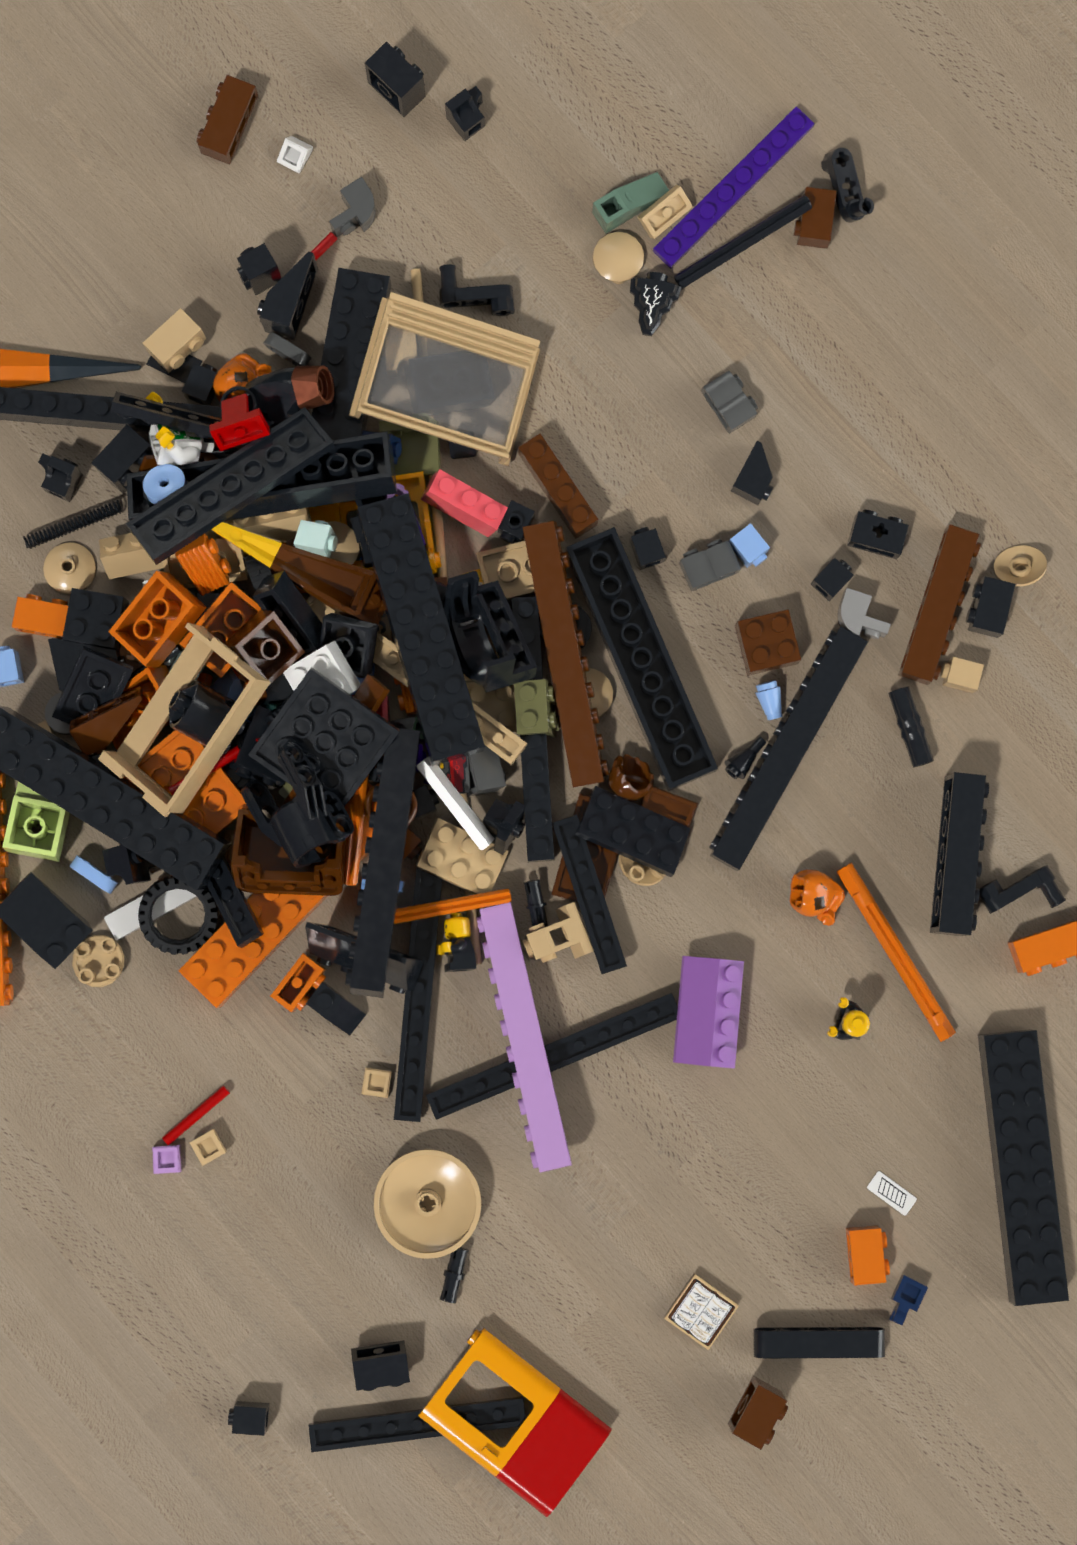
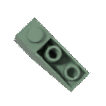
[592,172,669,234]

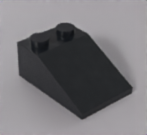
[257,251,318,341]
[0,871,93,969]

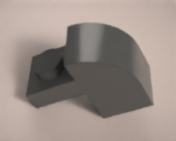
[329,177,376,237]

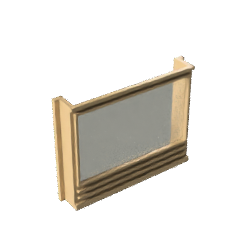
[349,292,540,466]

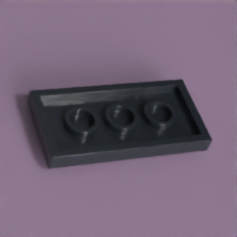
[575,786,691,877]

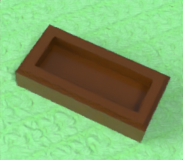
[641,786,698,827]

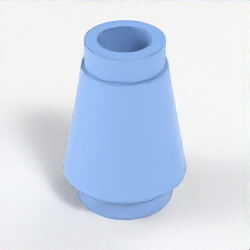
[755,680,783,720]

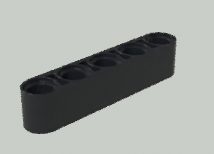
[753,1327,885,1359]

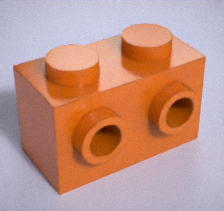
[270,953,327,1012]

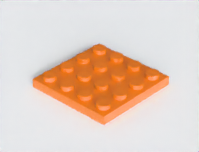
[123,730,249,834]

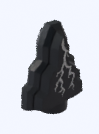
[630,272,682,337]

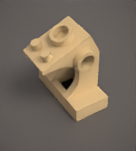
[522,902,594,963]

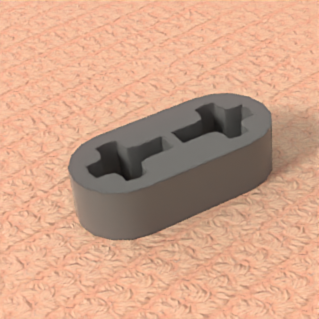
[263,332,312,366]

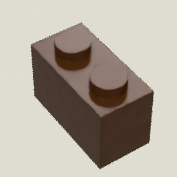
[793,187,836,249]

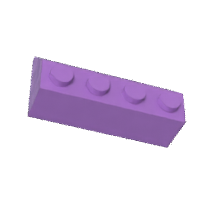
[673,956,744,1068]

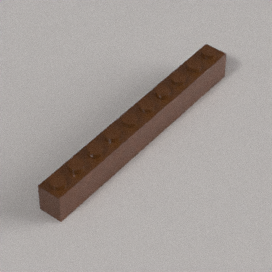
[523,521,610,788]

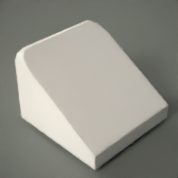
[277,136,313,173]

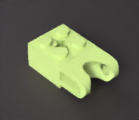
[2,782,70,862]

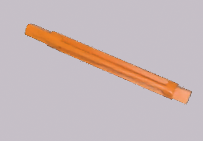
[836,862,956,1042]

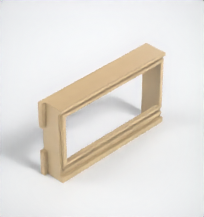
[98,623,271,817]

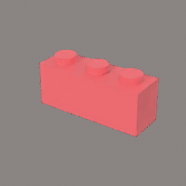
[420,469,508,537]

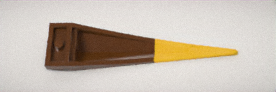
[211,522,385,625]

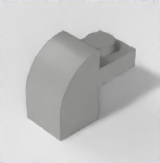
[837,588,891,639]

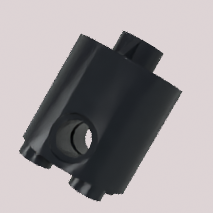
[169,680,246,755]

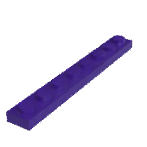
[653,106,815,269]

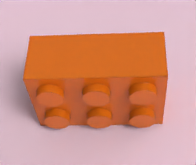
[108,571,207,668]
[179,582,262,678]

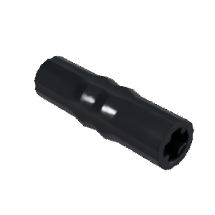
[888,686,934,768]

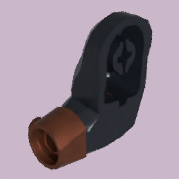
[245,365,334,429]

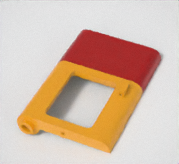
[418,1328,612,1517]

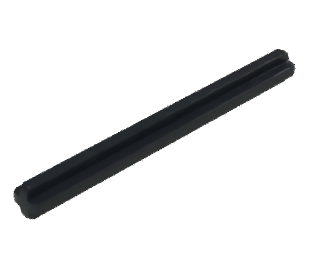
[674,195,812,289]

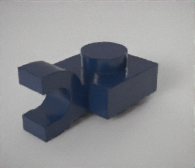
[889,1275,928,1325]

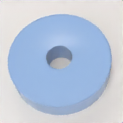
[143,464,187,504]

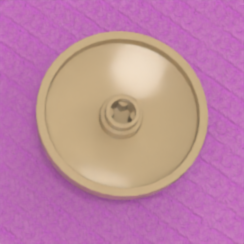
[374,1149,481,1259]

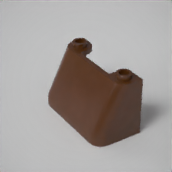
[231,809,346,896]

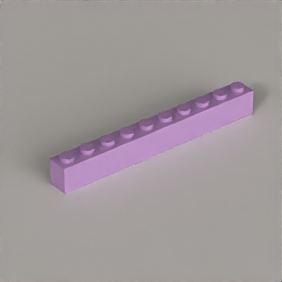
[476,902,572,1173]

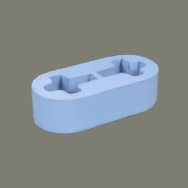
[70,855,118,894]

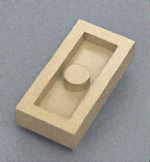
[637,185,693,239]

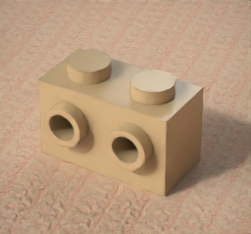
[143,308,206,373]

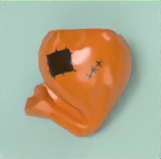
[213,353,272,402]
[790,869,845,926]

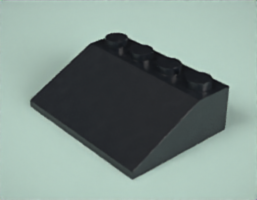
[305,922,424,994]

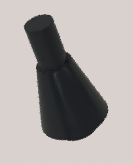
[725,736,766,779]

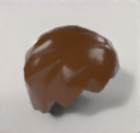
[609,754,654,800]

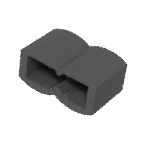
[701,371,758,434]
[679,539,741,592]

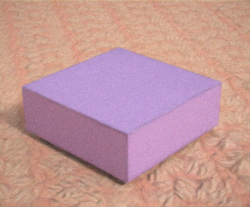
[152,1145,182,1174]

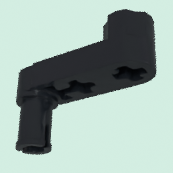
[821,148,874,223]
[439,264,515,316]
[979,865,1066,914]

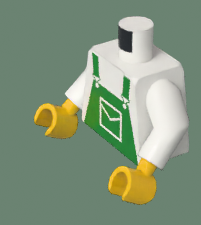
[145,392,214,465]

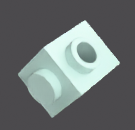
[293,520,338,558]

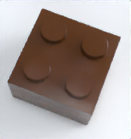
[735,609,801,676]
[224,610,305,685]
[728,1376,788,1450]

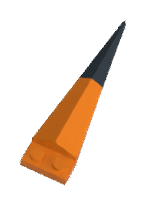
[0,349,142,388]

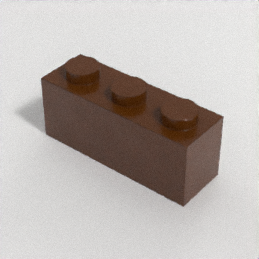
[196,75,258,165]

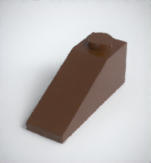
[69,686,143,755]

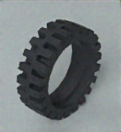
[138,875,218,955]

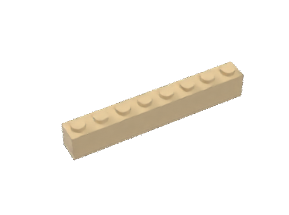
[99,508,312,579]

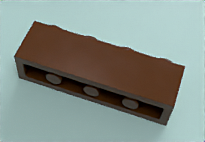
[518,433,598,539]

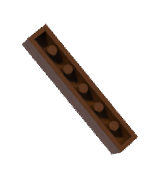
[898,524,981,685]

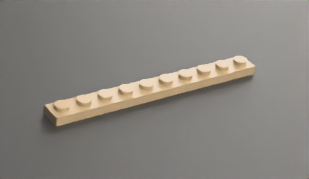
[306,595,528,765]

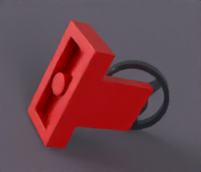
[209,386,270,451]

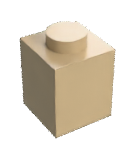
[940,657,984,693]

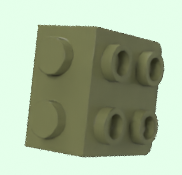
[379,413,441,476]
[514,679,560,738]

